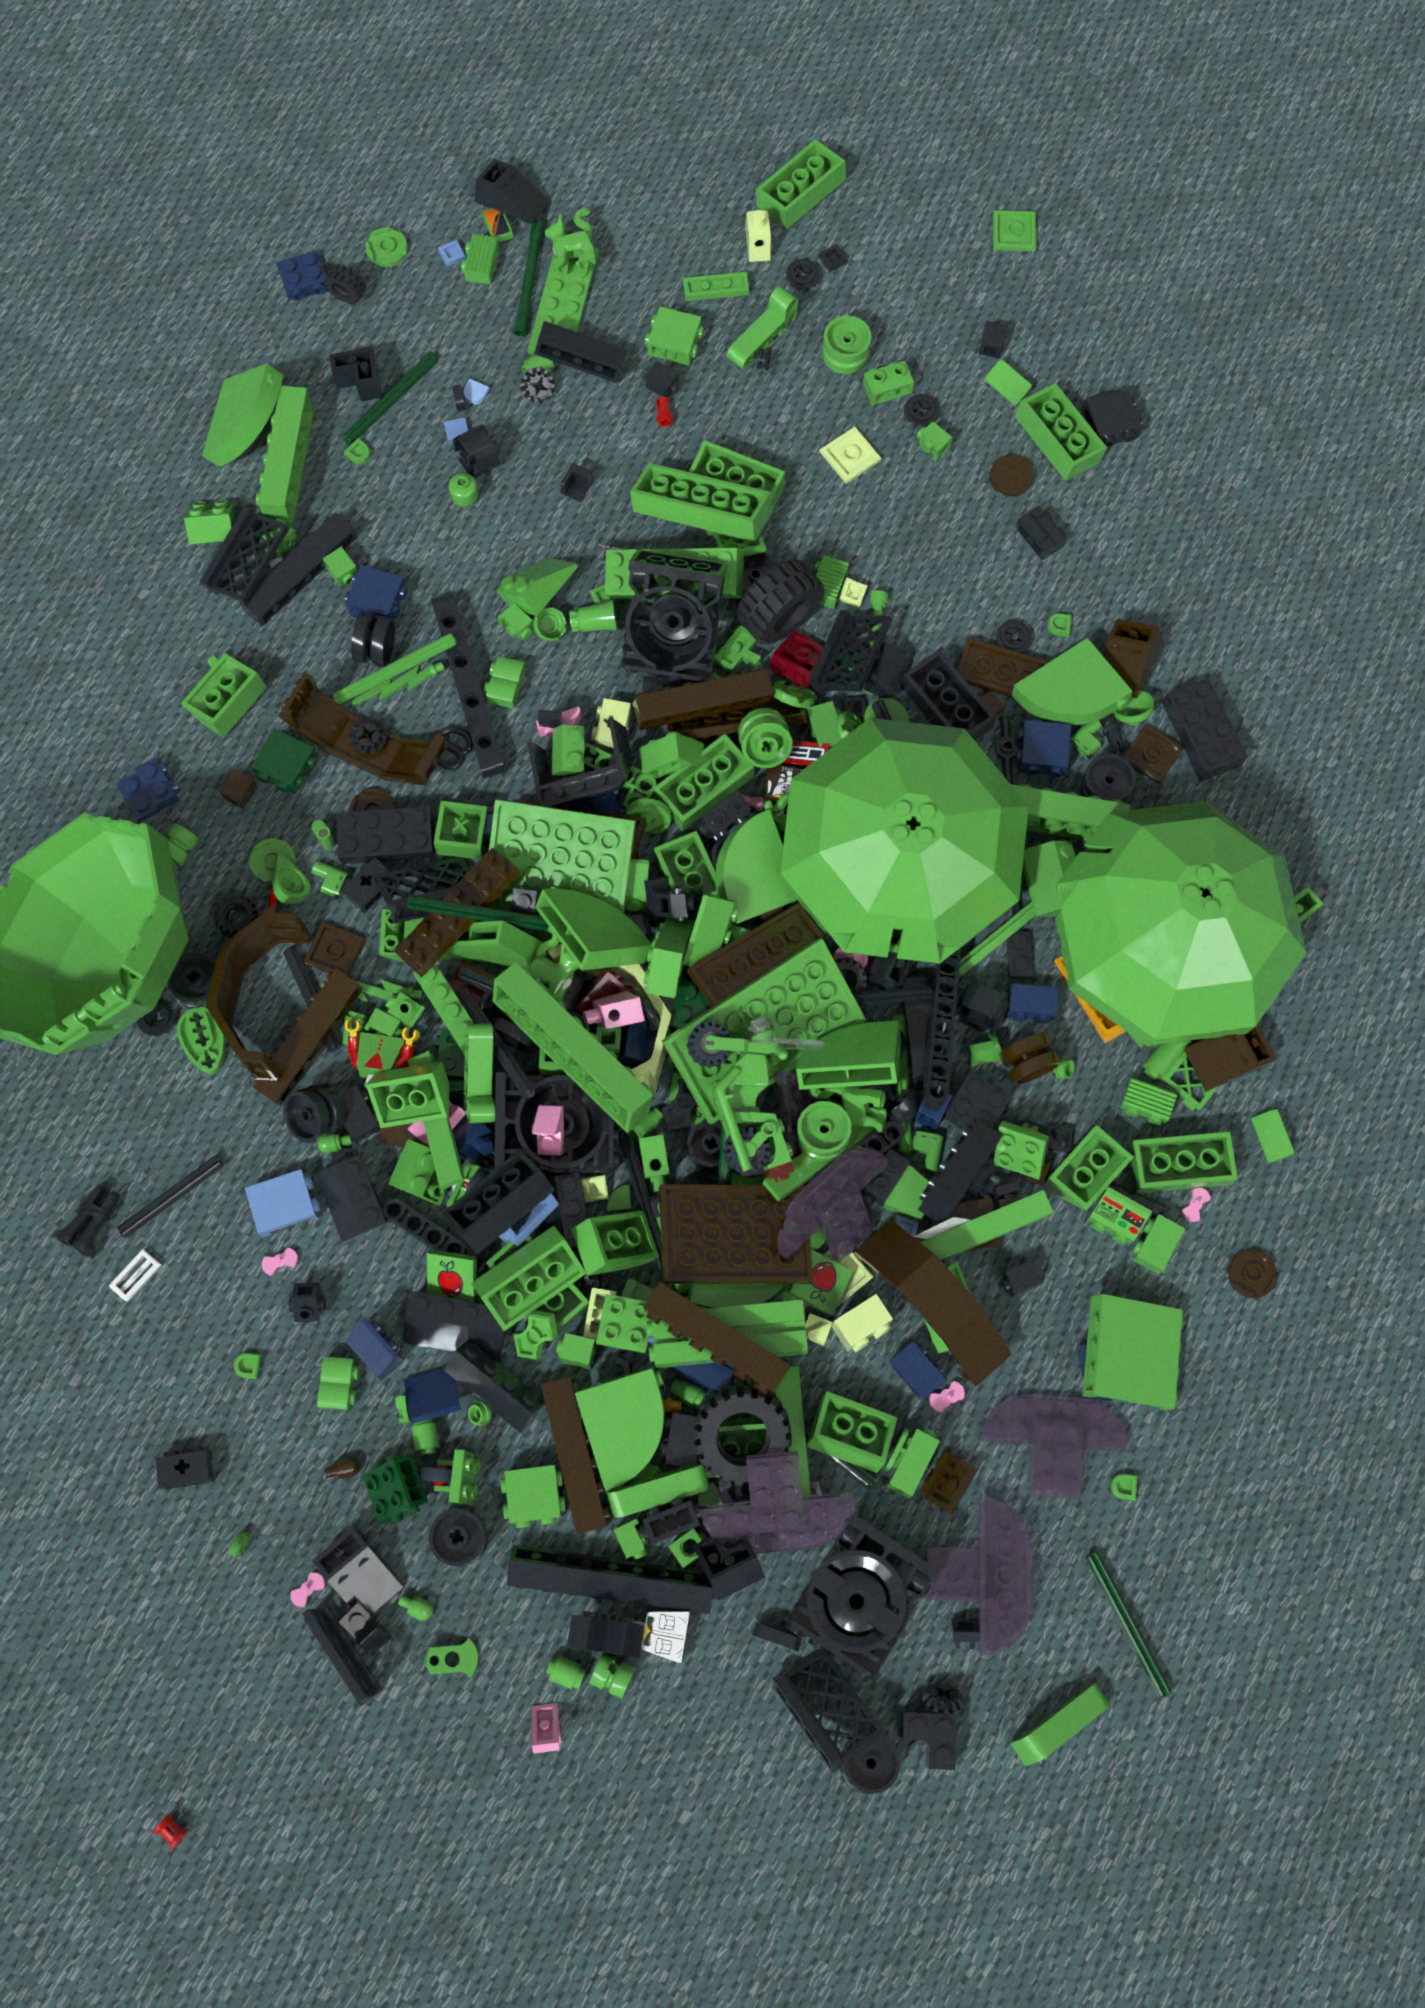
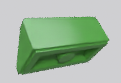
[984,359,1032,407]
[1251,1109,1294,1164]

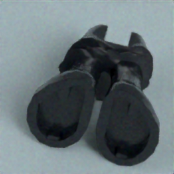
[53,1184,120,1259]

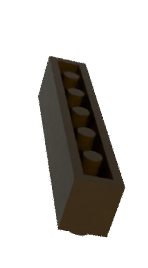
[633,669,774,730]
[252,969,364,1105]
[643,1282,790,1395]
[541,1377,611,1535]

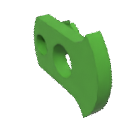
[424,1638,478,1678]

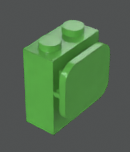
[883,1428,940,1499]

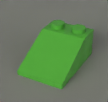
[496,558,578,616]

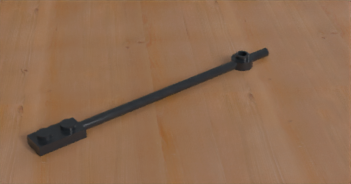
[995,716,1033,979]

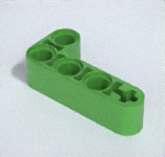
[726,286,798,370]
[584,743,656,811]
[464,1023,495,1123]
[606,1463,710,1518]
[1010,1682,1110,1766]

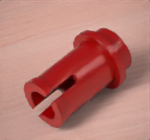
[655,397,673,427]

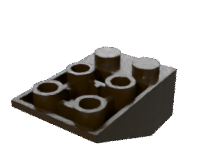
[1103,619,1164,699]
[1184,1024,1276,1092]

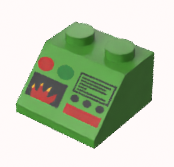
[1087,1187,1152,1245]

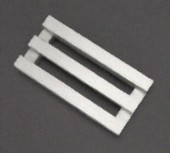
[109,1249,162,1303]

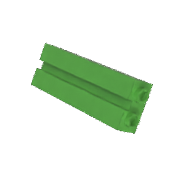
[647,1300,808,1368]

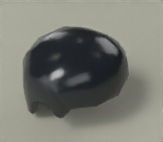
[886,1086,920,1123]

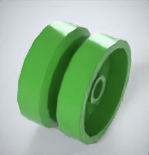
[822,315,871,374]
[738,708,792,768]
[797,1101,851,1162]

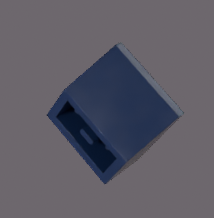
[346,1318,404,1381]

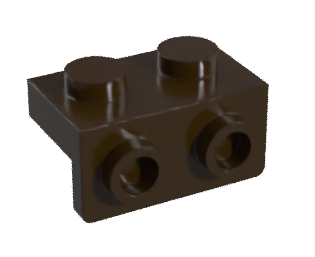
[921,1450,978,1514]

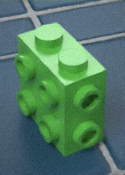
[645,307,704,365]
[501,1465,566,1528]

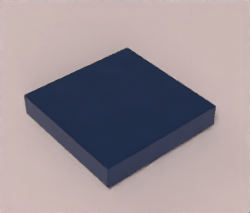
[403,1368,461,1424]

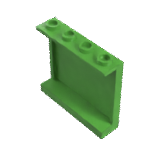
[1082,1294,1183,1410]

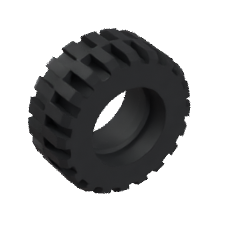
[737,559,825,645]
[694,1382,792,1486]

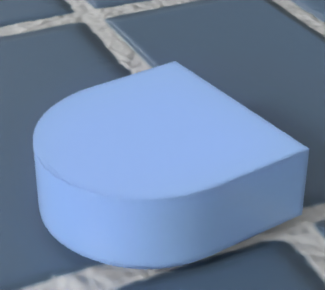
[464,379,490,405]

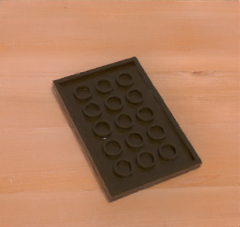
[659,1184,813,1284]

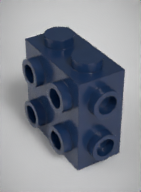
[344,565,408,620]
[1016,719,1071,777]

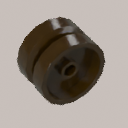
[999,1032,1061,1086]

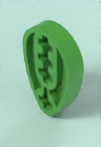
[177,1007,226,1074]

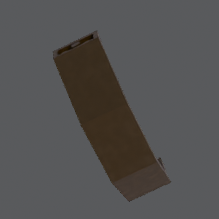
[278,672,447,785]
[206,904,311,1081]
[854,1220,1012,1387]

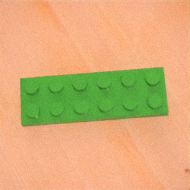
[528,248,599,355]

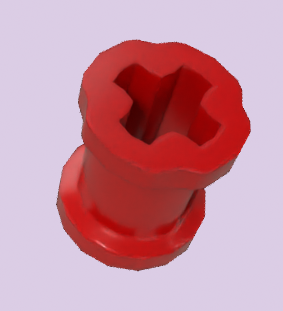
[153,1813,189,1850]

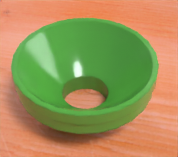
[1113,691,1154,725]

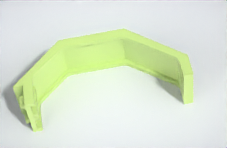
[548,944,671,1096]

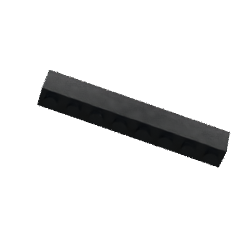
[507,1545,713,1614]

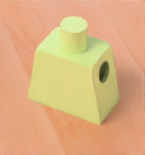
[745,210,771,262]

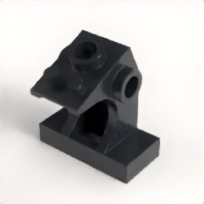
[644,876,703,927]

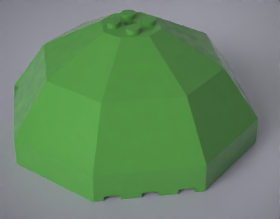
[779,718,1029,964]
[1055,801,1307,1047]
[0,813,189,1055]

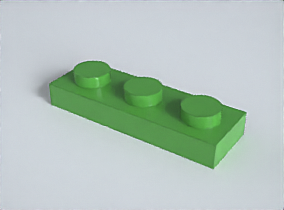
[683,272,749,301]

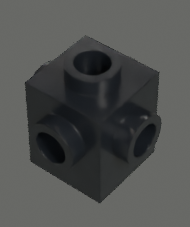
[288,1282,326,1323]

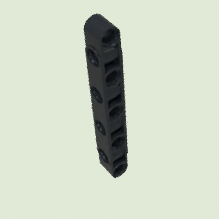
[431,593,505,779]

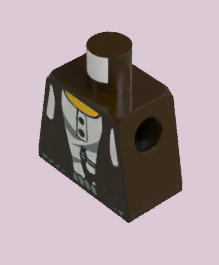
[765,765,803,814]

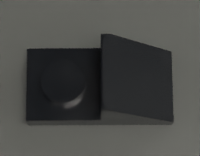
[338,1600,392,1655]

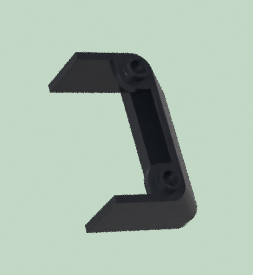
[527,718,632,808]

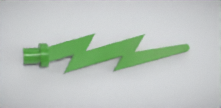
[351,662,445,705]
[321,979,423,1002]

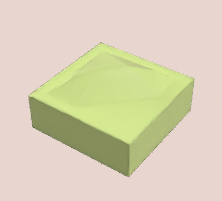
[838,578,867,607]
[581,1174,609,1203]
[805,1313,833,1346]

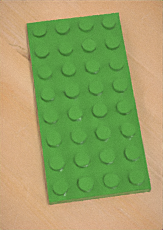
[662,938,866,1124]

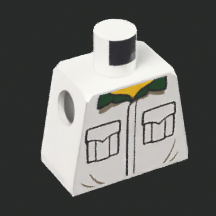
[634,1612,690,1663]

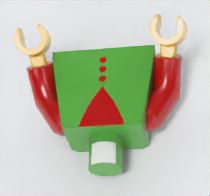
[345,1020,420,1088]

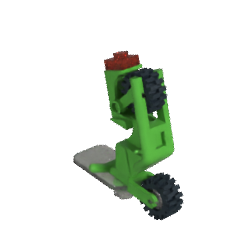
[687,1017,826,1182]

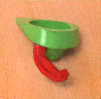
[268,853,310,909]

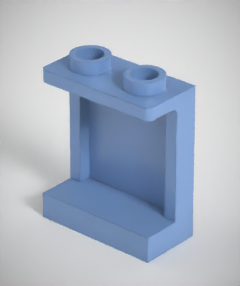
[245,1169,321,1238]
[499,1194,559,1246]

